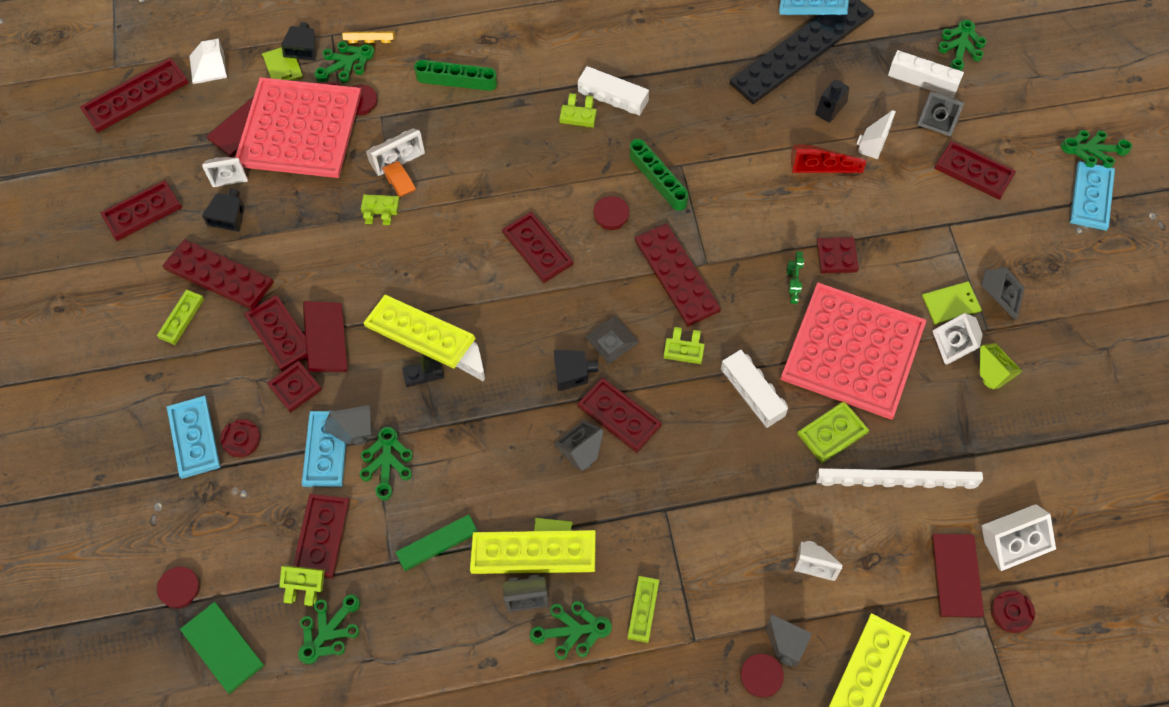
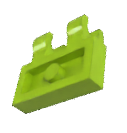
[559,93,597,128]
[361,194,400,225]
[664,327,705,364]
[279,565,325,606]

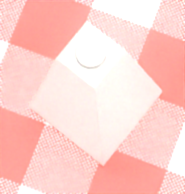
[190,39,227,84]
[857,110,896,159]
[202,157,248,187]
[933,313,983,365]
[794,541,842,581]

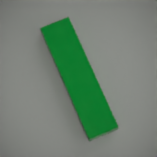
[395,514,478,571]

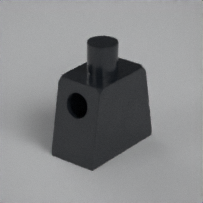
[281,22,316,61]
[815,80,849,123]
[202,188,245,232]
[554,350,599,391]

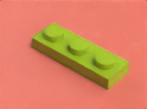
[157,290,204,345]
[628,576,659,643]

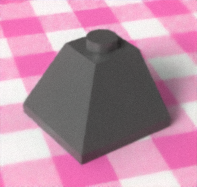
[917,91,965,137]
[982,267,1024,319]
[585,315,639,364]
[323,405,371,446]
[554,420,603,471]
[765,615,812,667]

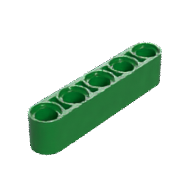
[414,60,498,91]
[630,139,688,211]

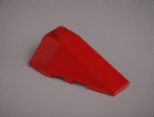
[791,144,866,173]

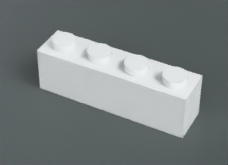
[888,50,964,97]
[578,66,649,116]
[721,350,788,428]

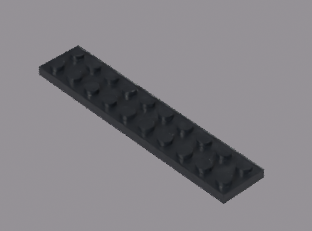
[730,0,874,104]

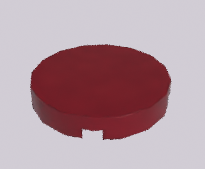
[352,84,378,116]
[593,196,630,230]
[220,419,261,458]
[157,567,200,609]
[991,590,1035,633]
[740,654,784,698]

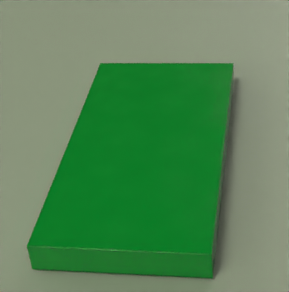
[180,602,265,694]

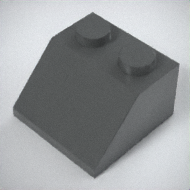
[503,575,549,612]

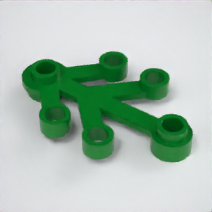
[938,20,987,71]
[314,41,374,83]
[1061,130,1132,168]
[787,251,804,304]
[359,427,413,501]
[298,594,361,664]
[530,601,612,660]

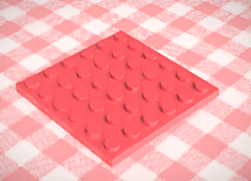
[235,77,362,178]
[780,282,927,420]

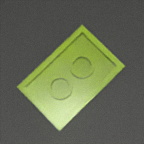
[797,401,869,464]

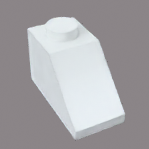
[457,342,485,381]

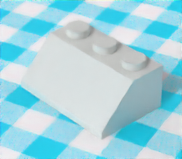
[366,128,425,176]
[981,504,1056,571]

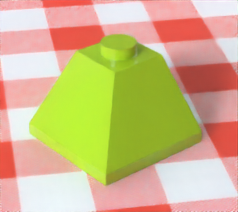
[980,343,1022,390]

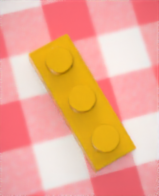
[342,31,396,43]

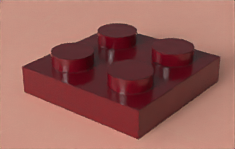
[816,237,859,274]
[267,361,322,413]

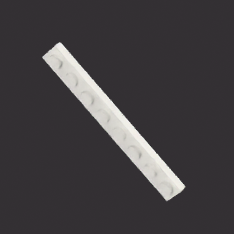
[816,469,983,489]

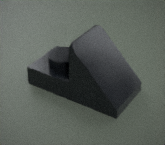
[402,356,444,387]

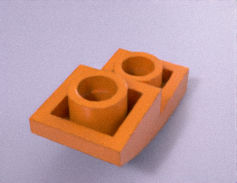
[382,161,416,198]

